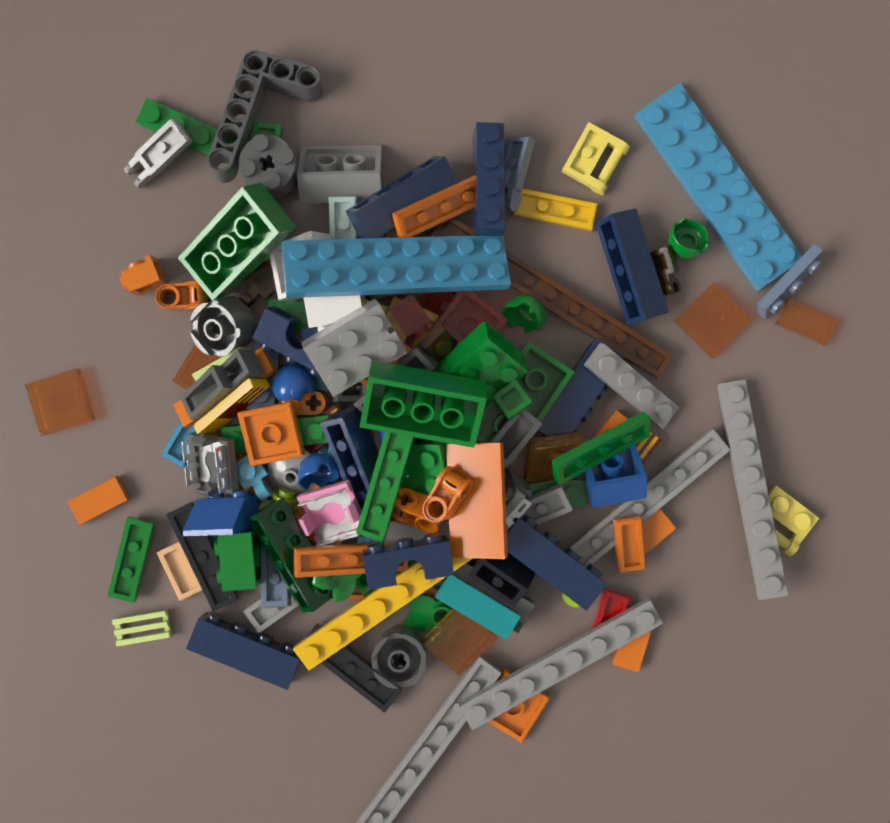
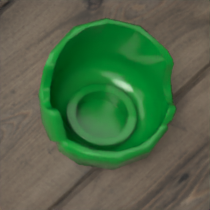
[668,218,709,259]
[502,294,546,333]

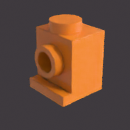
[119,254,167,295]

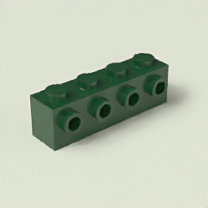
[246,498,333,613]

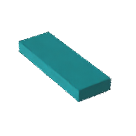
[435,575,521,640]

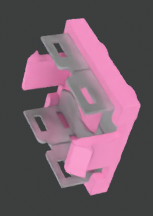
[297,480,362,546]

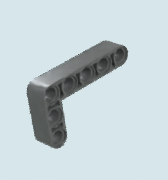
[208,50,322,183]

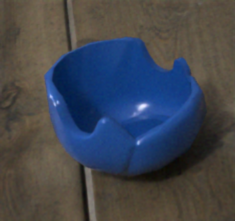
[270,364,316,401]
[298,453,340,490]

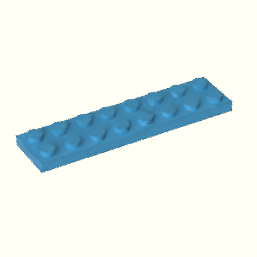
[634,83,802,291]
[281,235,511,298]

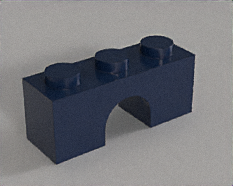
[253,306,320,377]
[362,533,454,590]

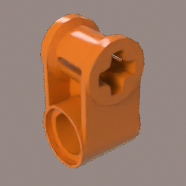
[155,280,208,312]
[277,391,330,416]
[423,465,473,522]
[392,488,444,534]

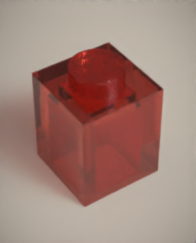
[389,293,431,339]

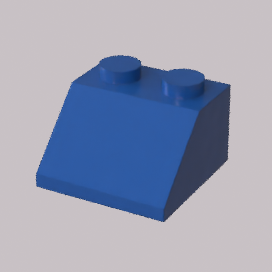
[583,445,647,508]
[183,490,260,536]

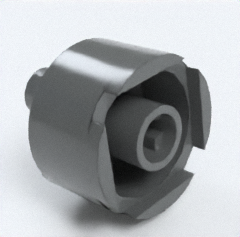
[239,134,298,198]
[190,296,258,357]
[372,626,427,689]

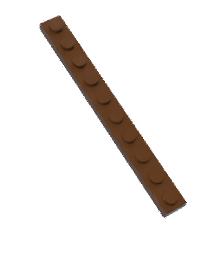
[430,218,674,379]

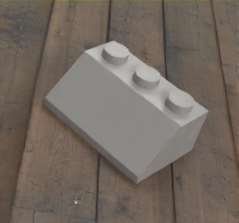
[297,145,383,205]

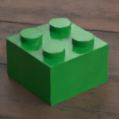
[401,438,449,496]
[214,529,261,592]

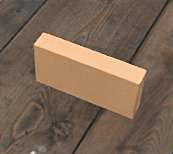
[157,542,202,601]

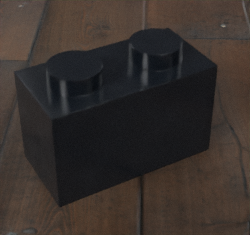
[468,552,535,607]

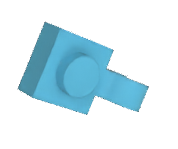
[236,455,272,501]

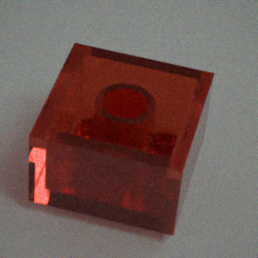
[431,291,508,348]

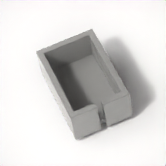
[302,299,407,397]

